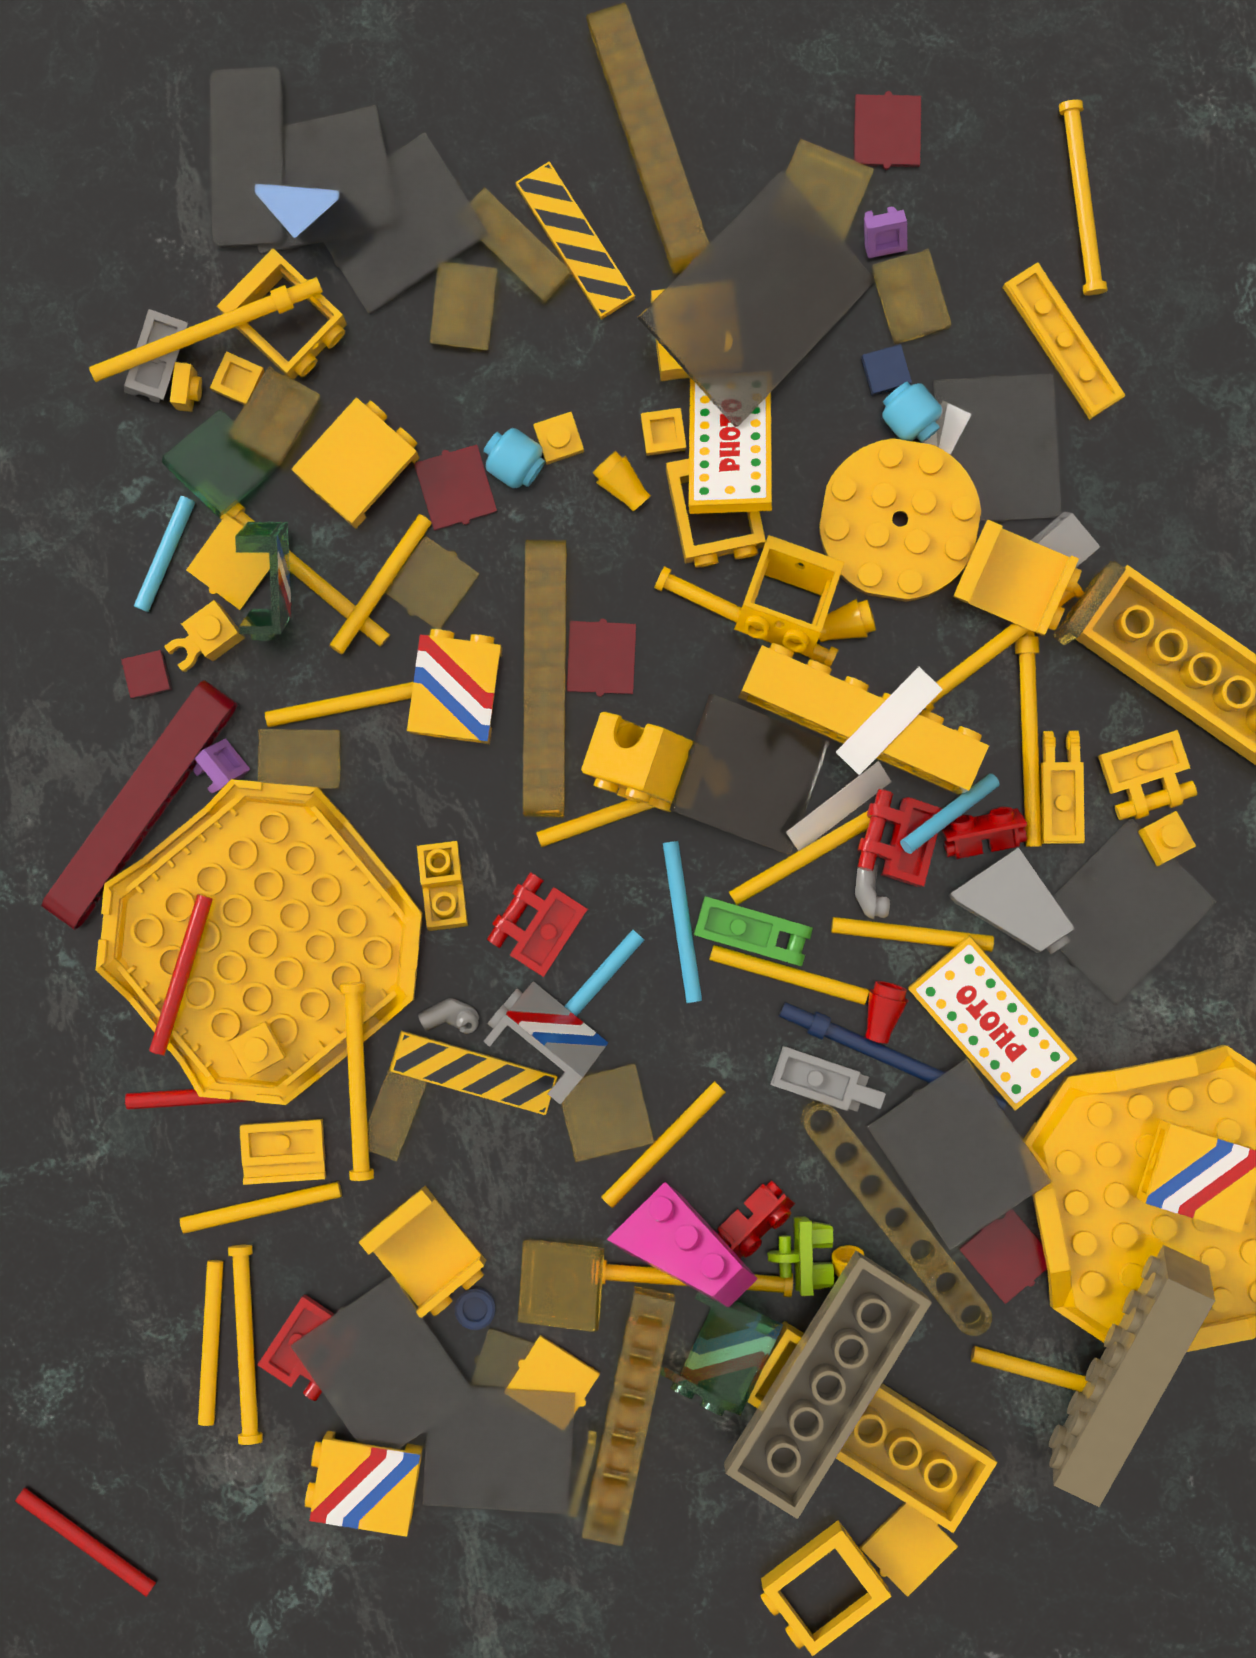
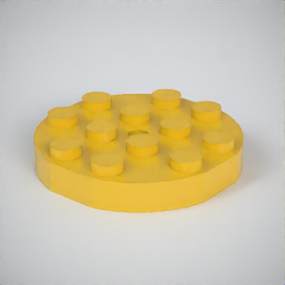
[819,438,981,602]

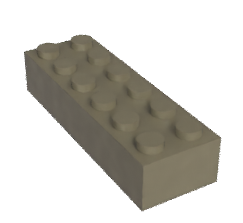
[1049,1245,1215,1507]
[724,1251,932,1519]

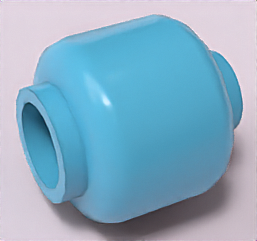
[882,381,942,443]
[483,428,545,488]

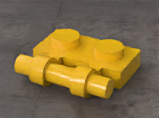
[1098,730,1197,821]

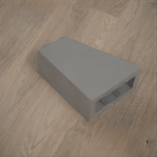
[949,848,1075,955]

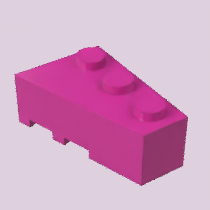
[607,1182,758,1308]

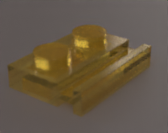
[872,248,952,344]
[430,261,498,350]
[228,366,320,466]
[258,729,341,789]

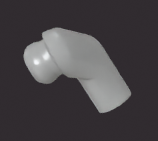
[855,865,890,919]
[418,998,479,1034]

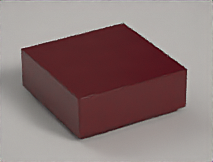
[121,650,172,700]

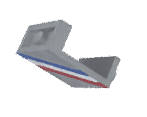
[483,981,608,1104]

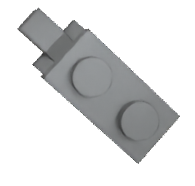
[770,1046,886,1112]

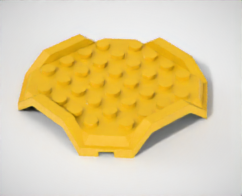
[96,779,423,1105]
[1018,1045,1256,1352]

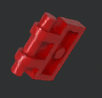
[857,789,942,887]
[486,872,588,977]
[258,1294,361,1401]

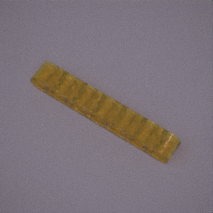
[586,2,713,275]
[523,540,567,817]
[801,1101,992,1336]

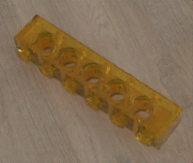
[582,1286,675,1546]

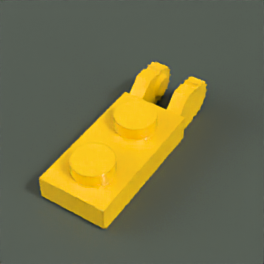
[1040,731,1085,844]

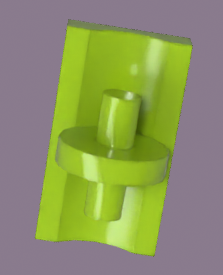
[767,1216,834,1296]

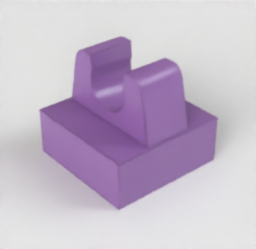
[864,207,907,258]
[194,738,251,793]

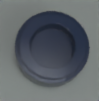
[455,1287,496,1330]

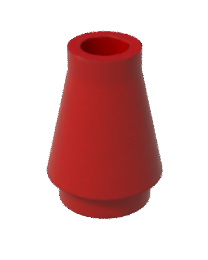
[865,981,908,1044]

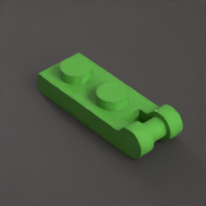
[694,896,813,966]

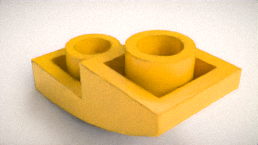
[417,841,468,931]

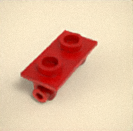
[941,807,1027,860]
[717,1180,795,1258]

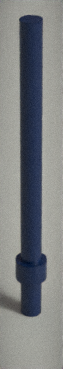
[779,1002,1007,1114]

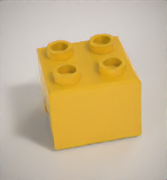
[581,712,709,812]

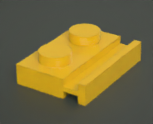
[240,1119,326,1185]

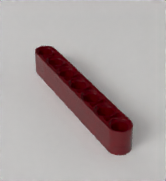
[42,680,238,930]

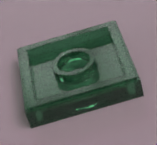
[161,409,278,518]

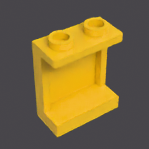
[291,397,420,529]

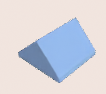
[255,184,340,238]

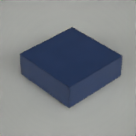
[861,344,912,396]

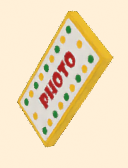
[689,372,772,514]
[908,935,1077,1111]

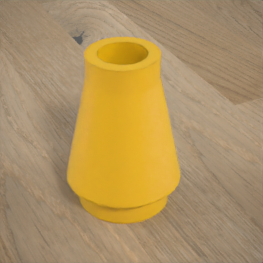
[592,451,651,511]
[819,598,876,642]

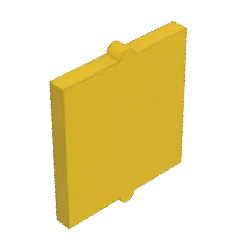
[186,513,278,610]
[504,1335,600,1431]
[860,1502,958,1597]

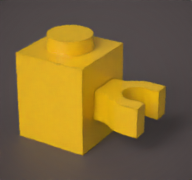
[164,600,245,672]

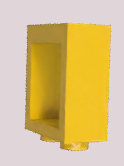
[217,248,347,381]
[666,458,766,568]
[734,535,844,657]
[760,1520,892,1656]

